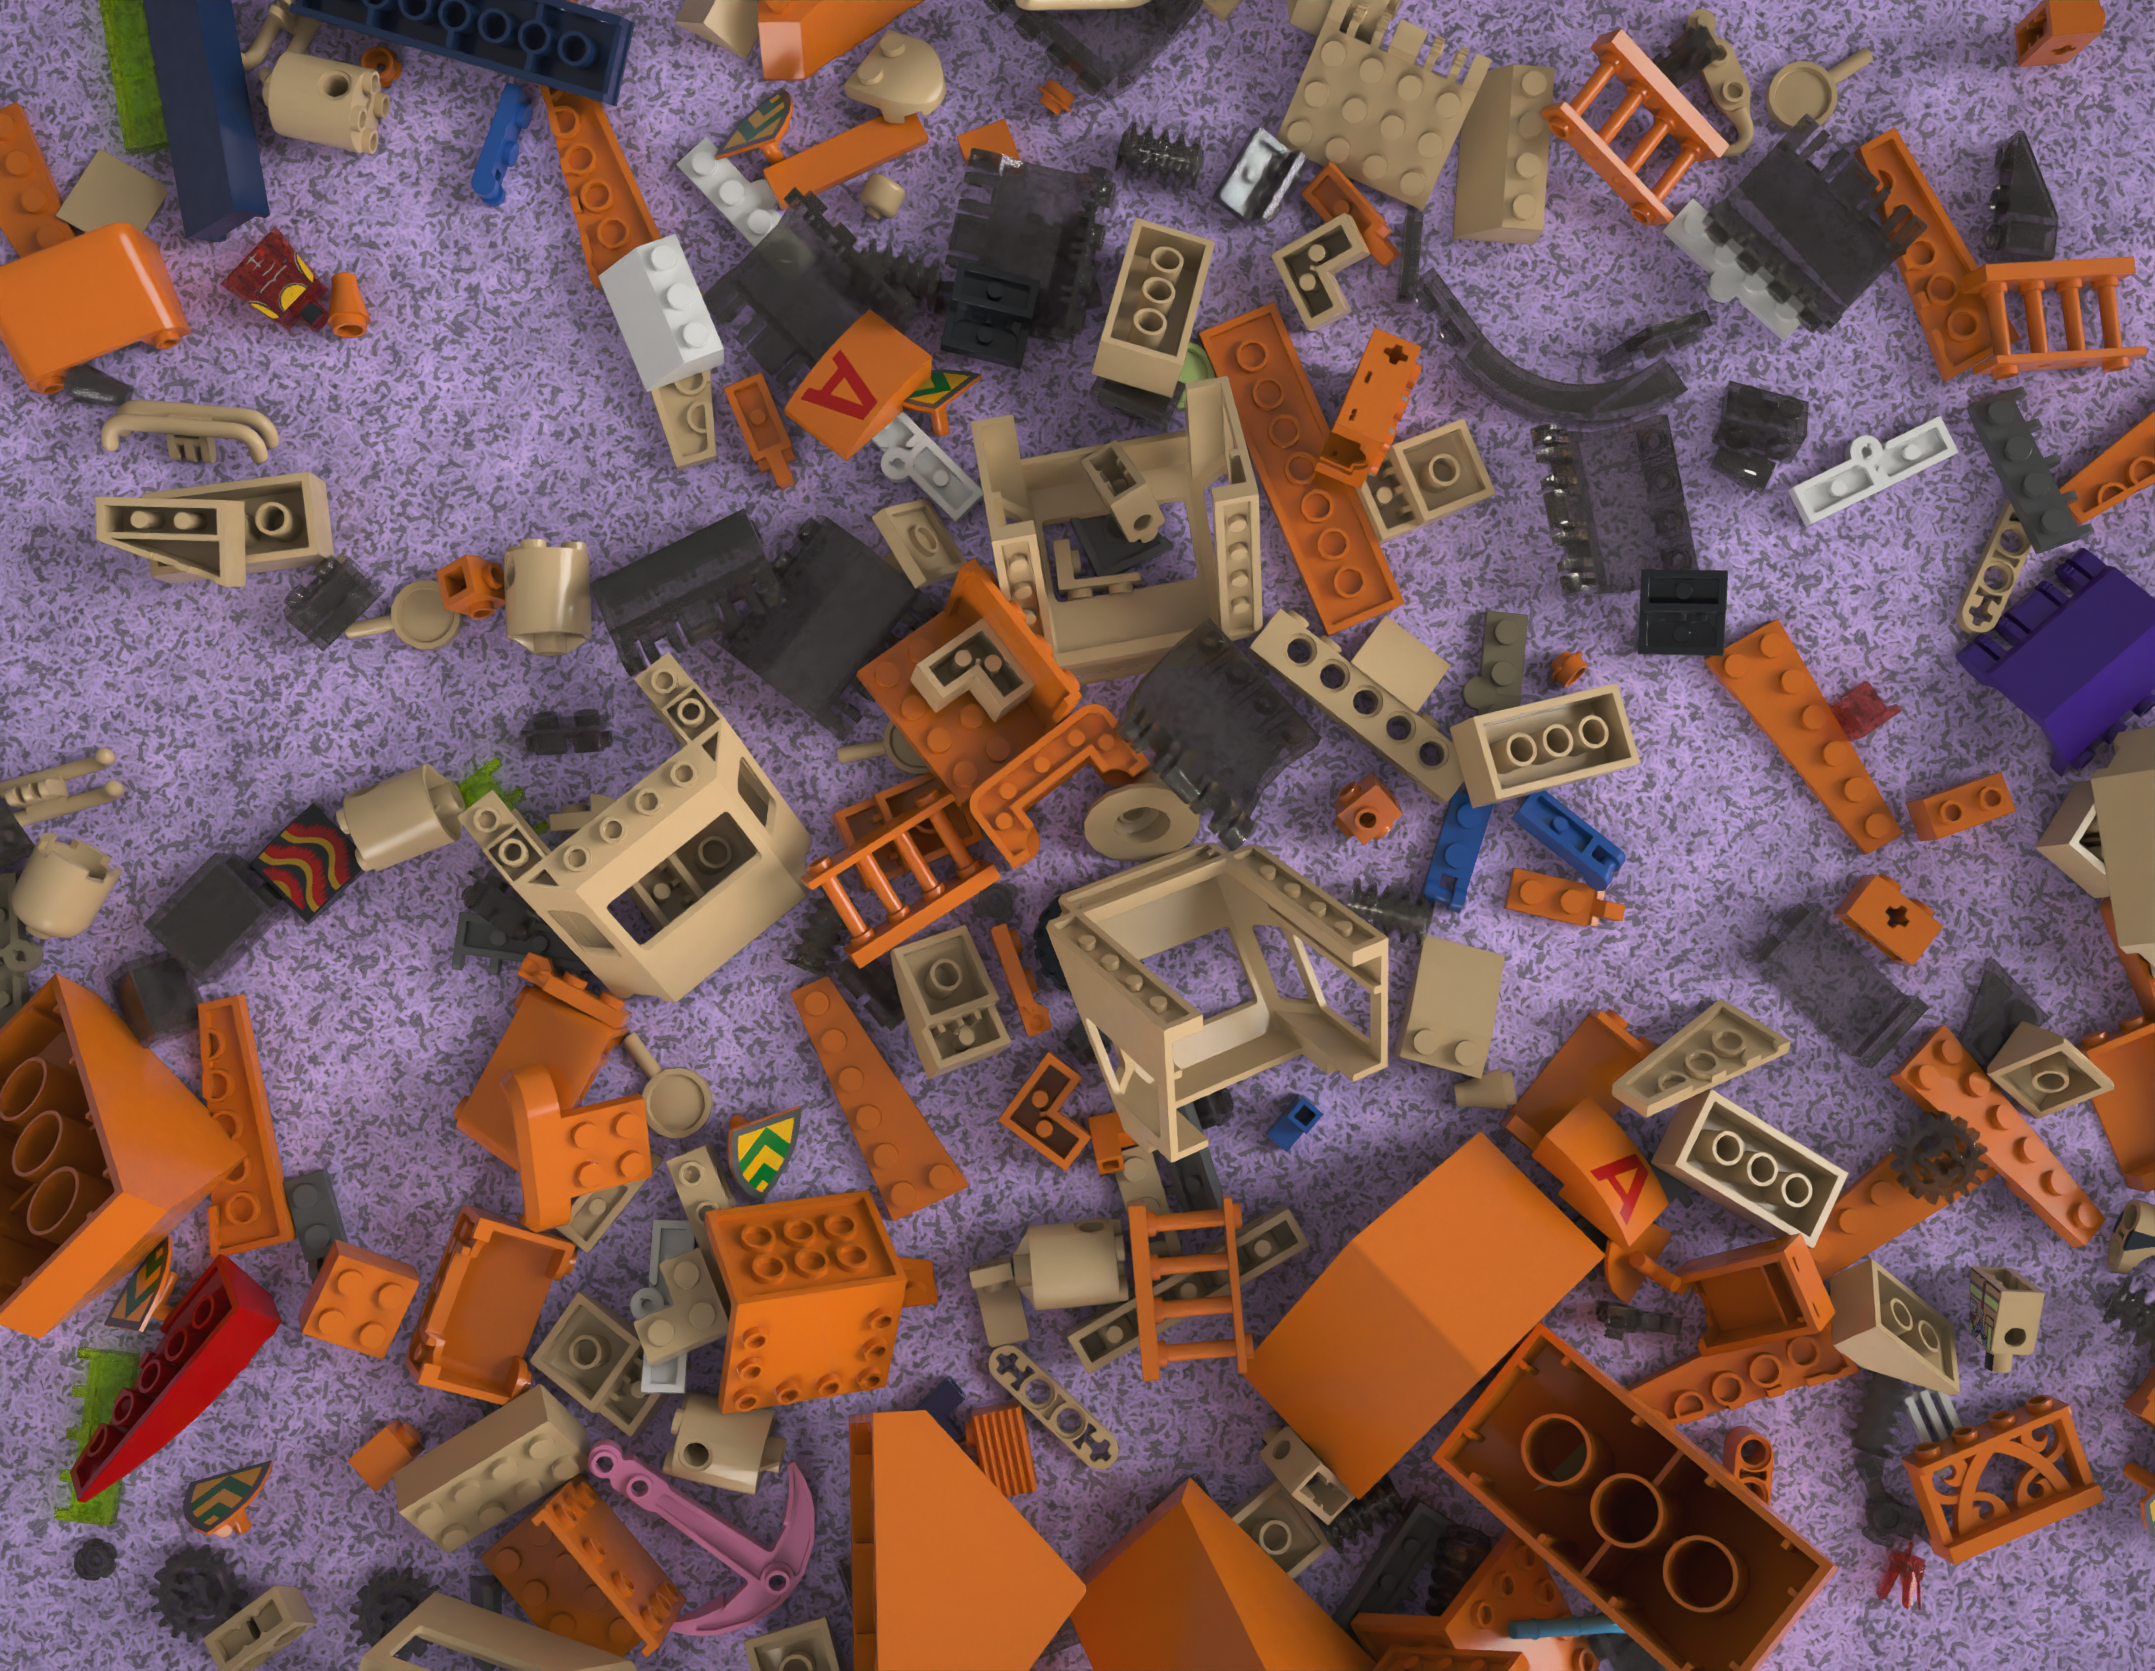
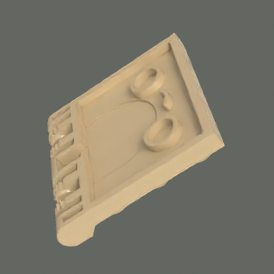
[1274,0,1492,210]

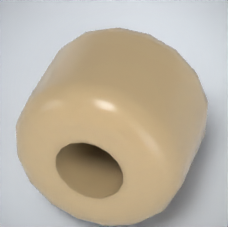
[859,173,906,221]

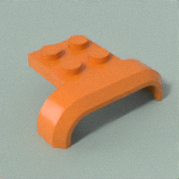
[500,1062,653,1233]

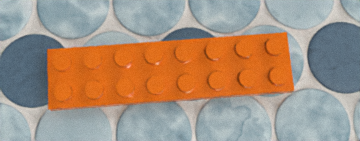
[1198,301,1405,637]

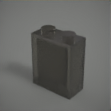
[143,853,287,984]

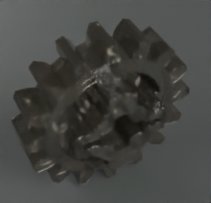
[1889,1110,1988,1205]
[149,1544,248,1643]
[350,1566,440,1662]

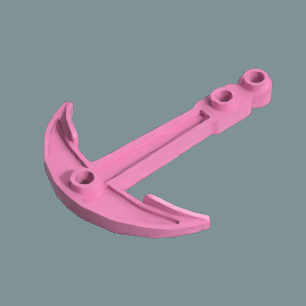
[587,1439,815,1636]

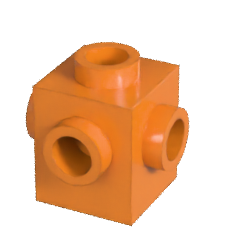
[436,554,505,619]
[1333,772,1403,845]

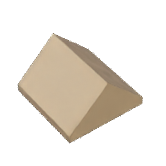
[674,0,759,60]
[1987,1021,2115,1119]

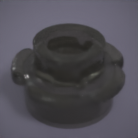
[74,1538,117,1581]

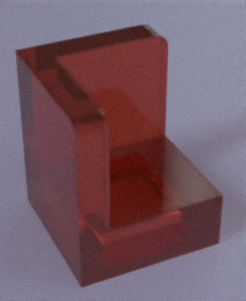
[1829,681,1902,741]

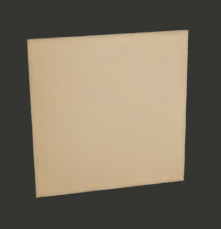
[55,148,168,233]
[1350,615,1451,714]

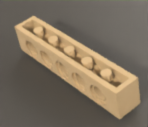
[1247,608,1464,804]
[666,1141,738,1321]
[1067,1203,1310,1375]

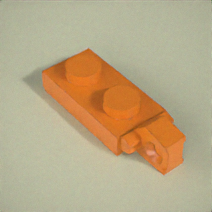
[1300,162,1401,267]
[724,372,796,491]
[1504,868,1626,927]
[988,923,1052,1037]
[517,952,632,1029]

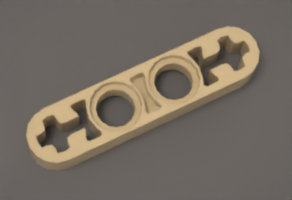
[1955,497,2032,635]
[988,1343,1119,1470]

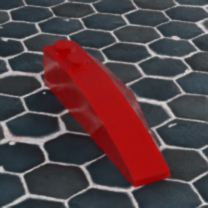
[70,1254,282,1503]

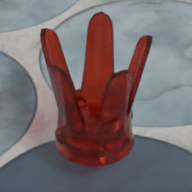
[1876,1542,1926,1611]

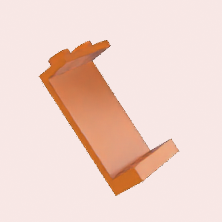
[1498,1009,1658,1153]
[2076,1014,2155,1192]

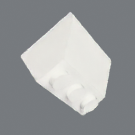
[598,234,724,392]

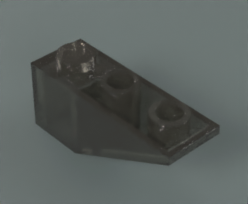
[1985,130,2059,264]

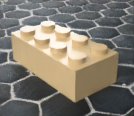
[1091,217,1215,398]
[142,471,335,584]
[1450,683,1641,809]
[1650,1089,1849,1249]
[393,1383,591,1554]

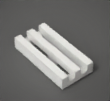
[1900,1387,1966,1477]

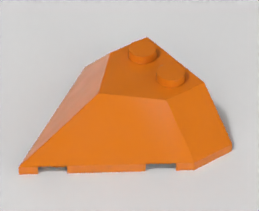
[758,0,925,81]

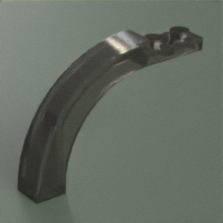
[1414,267,1688,430]

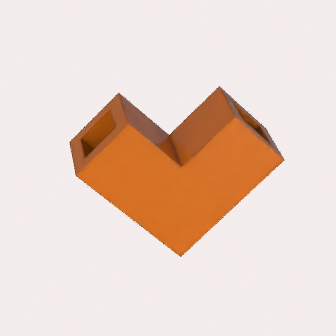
[957,118,1023,182]
[1088,1111,1137,1175]

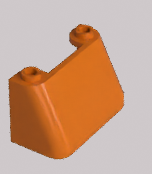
[0,222,191,395]
[453,984,629,1173]
[405,1205,577,1405]

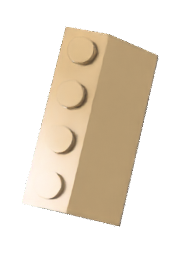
[1452,64,1555,245]

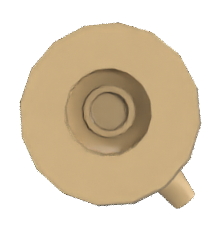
[1084,749,1200,862]

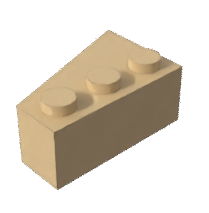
[95,496,246,587]

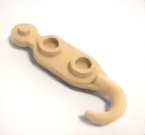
[1685,9,1754,157]

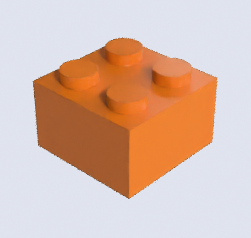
[298,1239,420,1359]

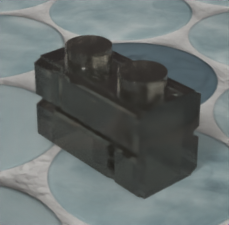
[283,552,383,652]

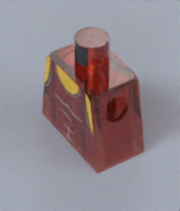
[221,227,329,332]

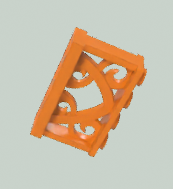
[1901,1395,2105,1565]

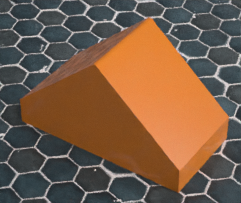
[0,973,249,1339]
[1241,1131,1606,1500]
[1431,1322,1839,1671]
[849,1410,1086,1671]
[1069,1477,1377,1671]

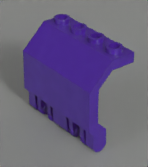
[1955,548,2155,778]

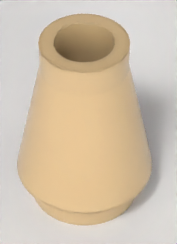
[1454,1068,1517,1110]

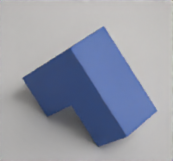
[1265,1094,1324,1152]

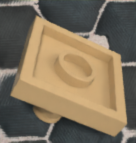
[872,498,967,589]

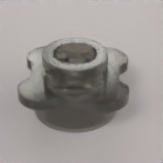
[973,883,1018,923]

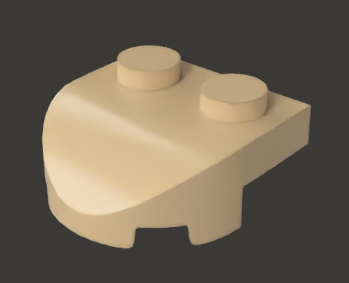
[843,29,947,123]

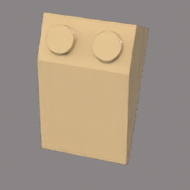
[1393,934,1505,1079]
[1830,1258,1960,1396]

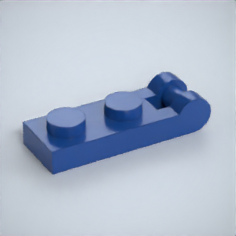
[471,82,533,207]
[1419,791,1494,914]
[1511,791,1626,891]

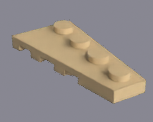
[650,290,717,471]
[1612,998,1791,1118]

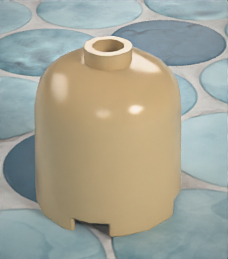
[10,833,123,940]

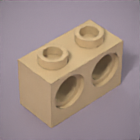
[203,1585,317,1671]

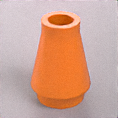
[328,272,371,338]

